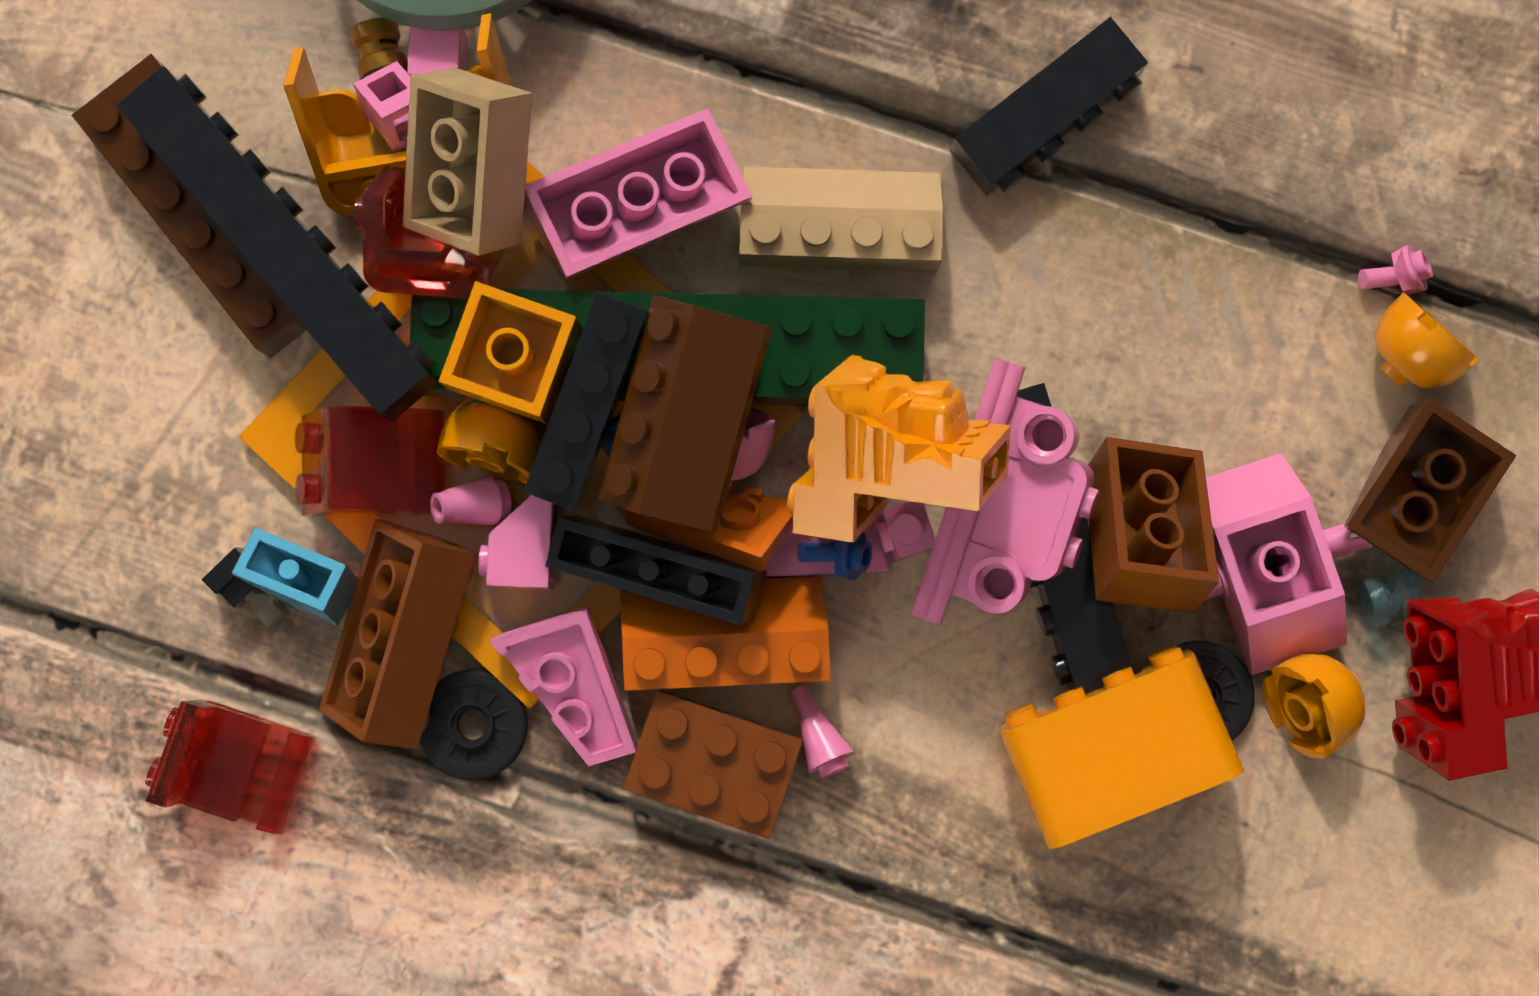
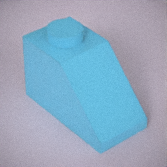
[232,528,357,626]

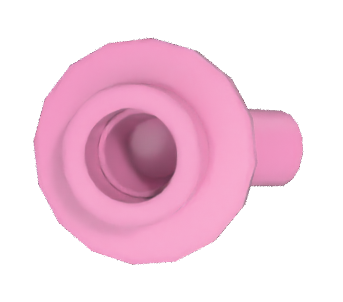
[1358,244,1433,295]

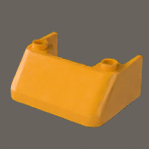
[283,13,511,215]

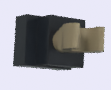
[201,547,290,629]

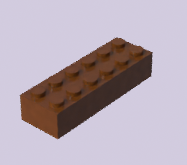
[71,54,307,358]

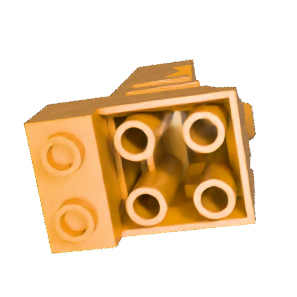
[787,355,1011,543]

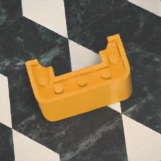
[999,645,1245,849]

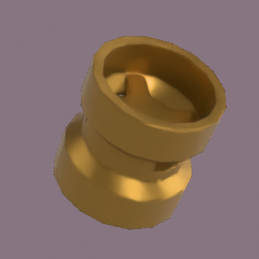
[349,18,408,79]

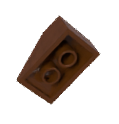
[1344,398,1517,583]

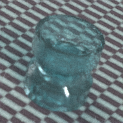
[1356,567,1425,628]

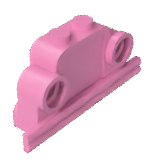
[911,358,1100,624]

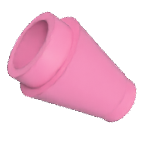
[430,475,511,526]

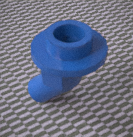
[798,532,872,580]

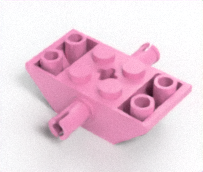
[1204,453,1373,675]

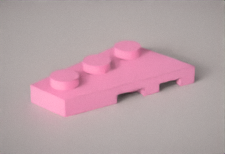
[490,606,638,767]

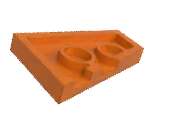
[625,487,793,572]

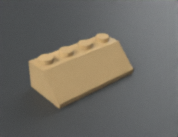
[739,167,943,272]

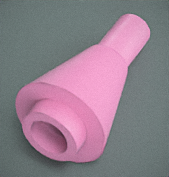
[789,684,855,779]

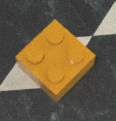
[439,281,582,424]

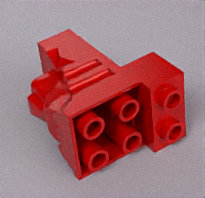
[1392,589,1539,781]

